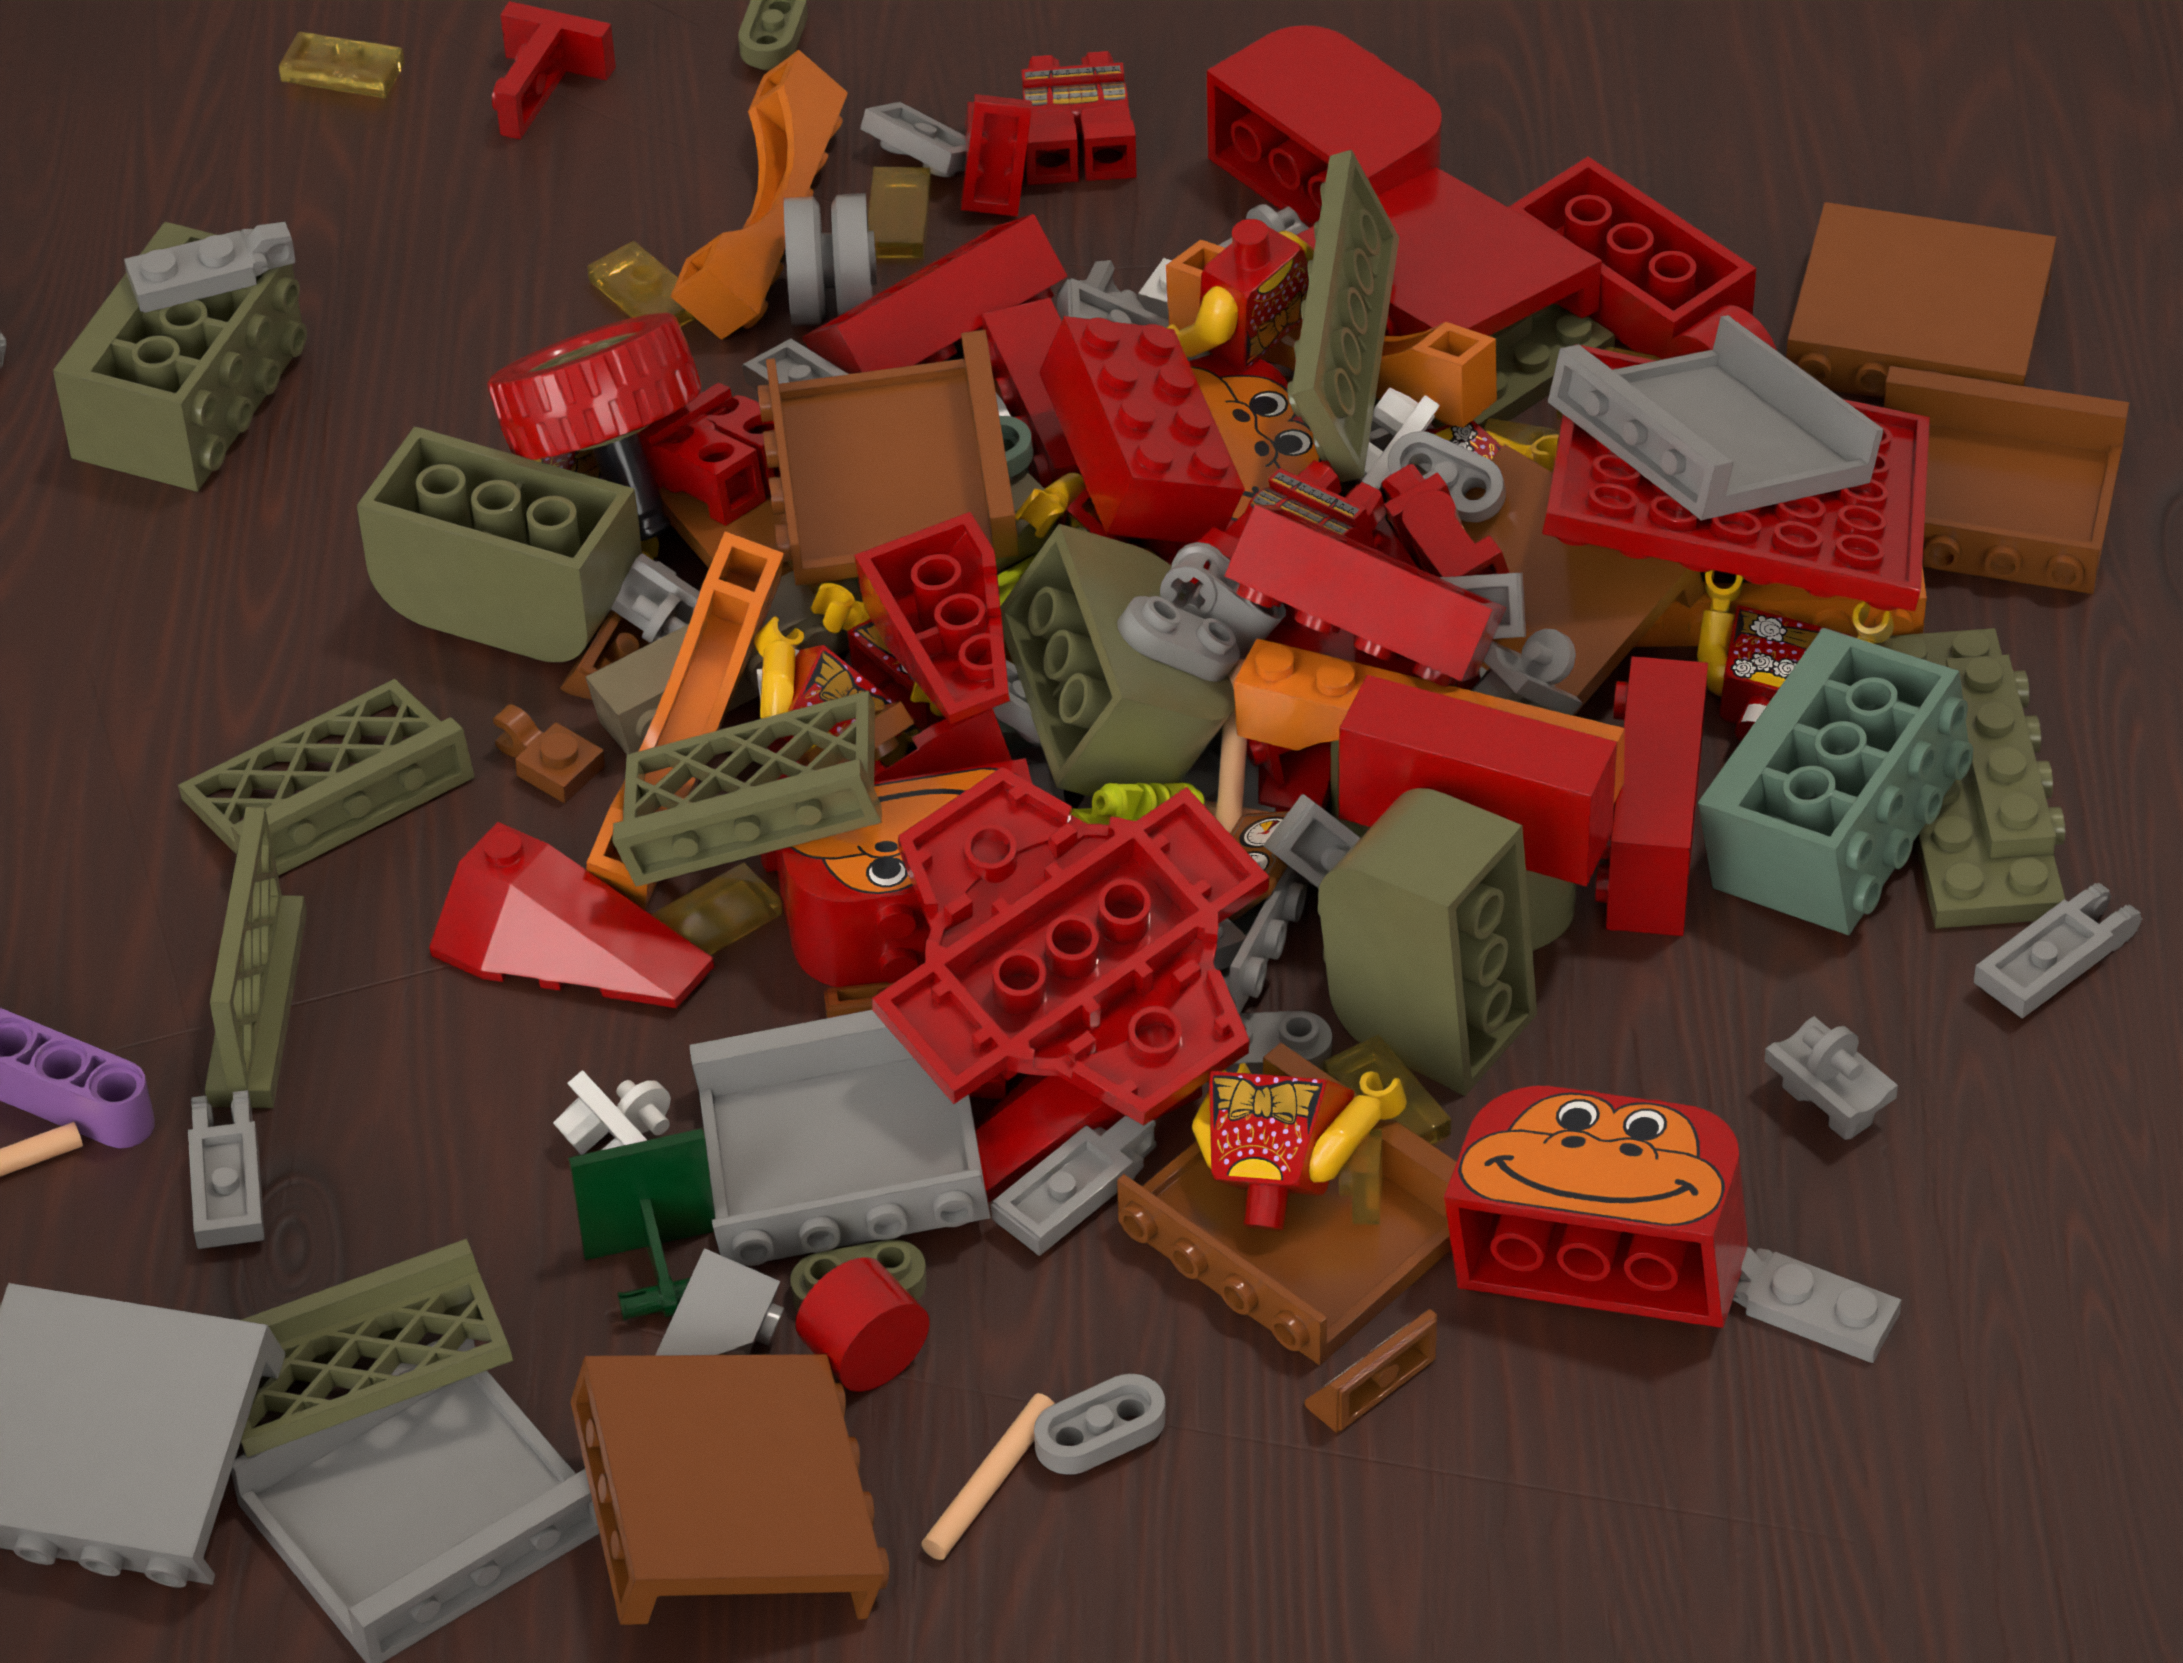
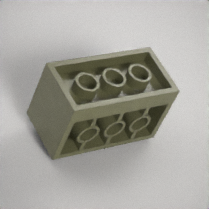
[53,222,307,492]

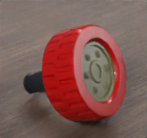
[488,313,701,542]

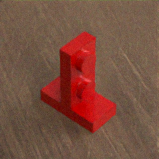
[492,1,616,140]
[961,94,1032,216]

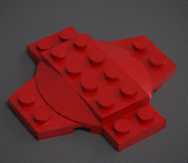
[872,767,1270,1126]

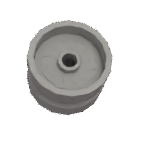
[784,193,877,327]

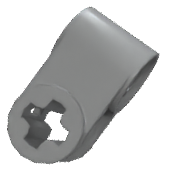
[1160,542,1286,660]

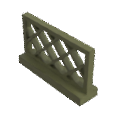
[178,679,475,876]
[612,690,882,887]
[205,807,307,1108]
[241,1239,514,1457]

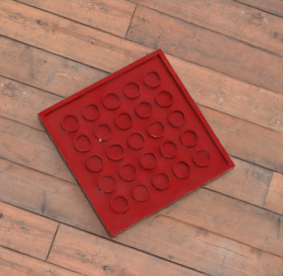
[1542,344,1930,612]

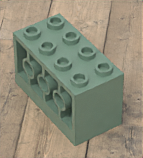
[1698,628,1973,935]

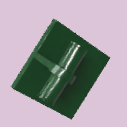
[569,1128,716,1321]

